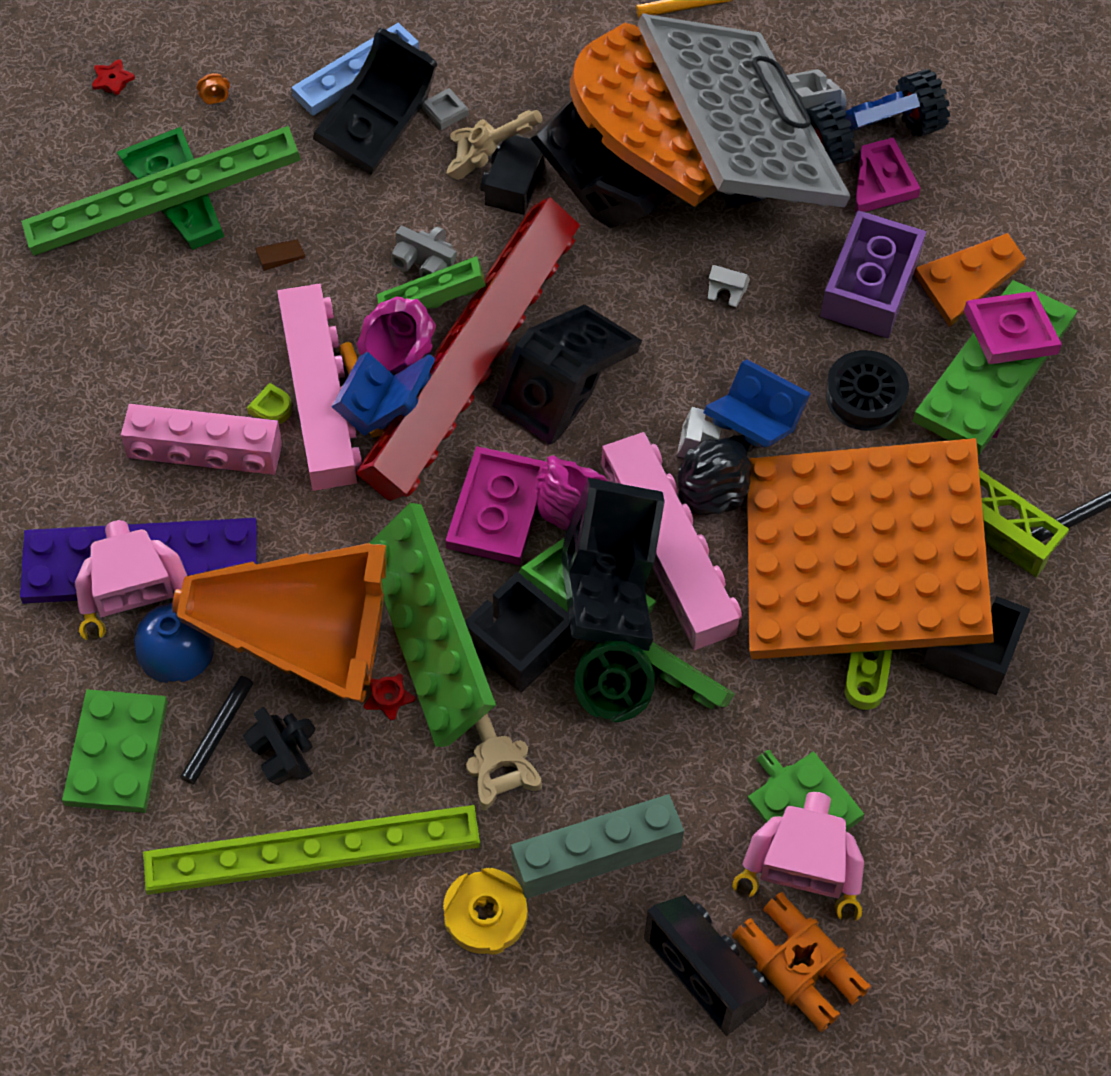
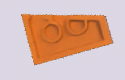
[914,233,1026,327]

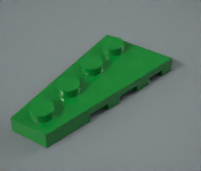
[117,127,225,250]

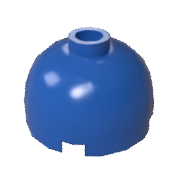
[134,603,215,683]

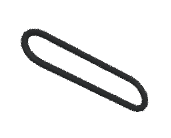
[752,56,811,129]

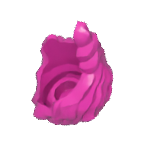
[357,296,436,374]
[536,456,608,531]

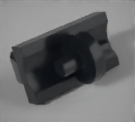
[243,707,316,785]

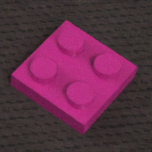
[964,291,1062,364]

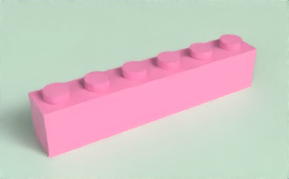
[277,283,362,491]
[601,432,742,650]

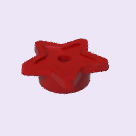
[92,59,135,95]
[364,674,415,721]

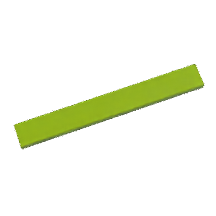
[143,805,480,895]

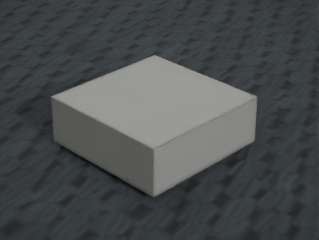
[422,88,469,130]

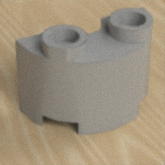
[787,69,846,110]

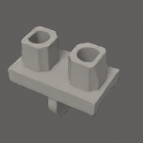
[391,225,456,277]

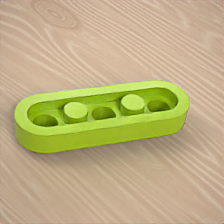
[844,650,892,710]

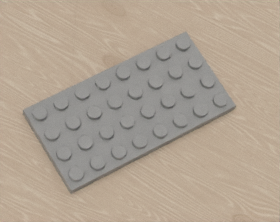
[637,13,850,207]

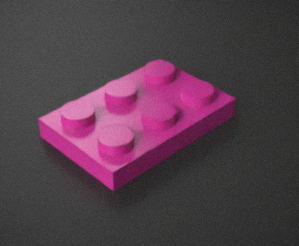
[445,446,547,565]

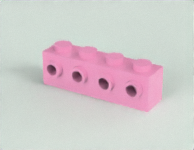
[121,404,282,475]

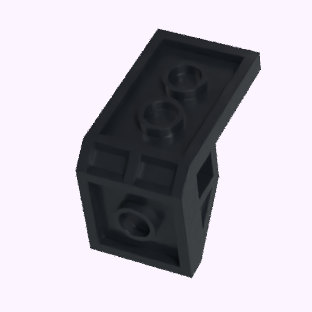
[530,97,670,228]
[492,304,643,445]
[561,478,665,651]

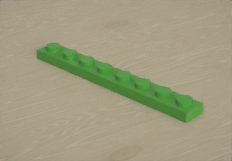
[22,126,301,256]

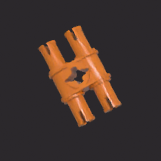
[732,892,872,1033]

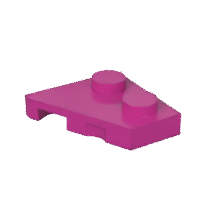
[855,137,921,213]

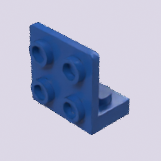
[332,351,435,436]
[703,359,811,447]

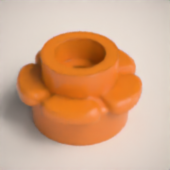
[196,73,230,105]

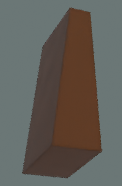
[255,239,306,271]

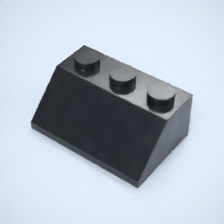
[644,895,769,1037]

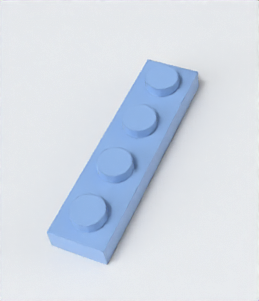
[291,23,419,116]

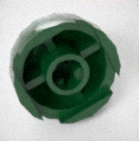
[574,641,655,722]

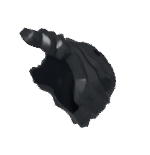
[677,435,755,515]

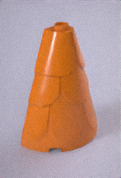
[172,543,387,703]

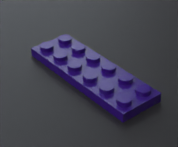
[20,518,258,604]

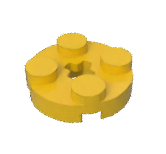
[443,868,528,955]

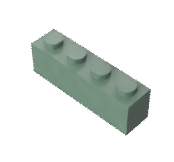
[511,794,684,899]

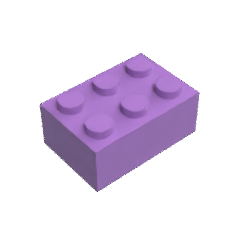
[820,210,927,338]

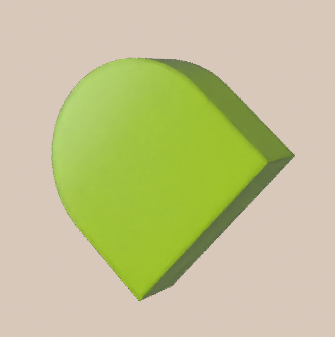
[247,383,292,424]

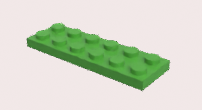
[912,280,1077,455]
[369,503,496,747]

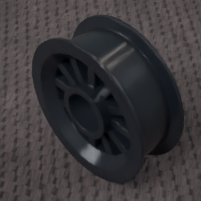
[826,350,909,431]

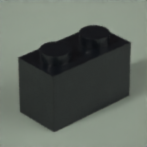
[480,135,546,215]

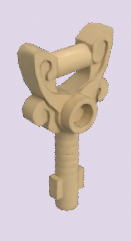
[446,110,542,180]
[466,713,542,811]

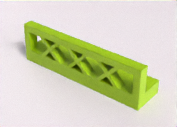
[979,469,1069,577]

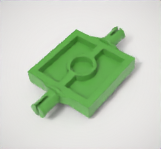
[748,750,864,832]

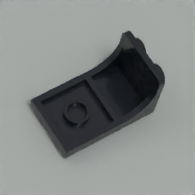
[313,28,437,175]

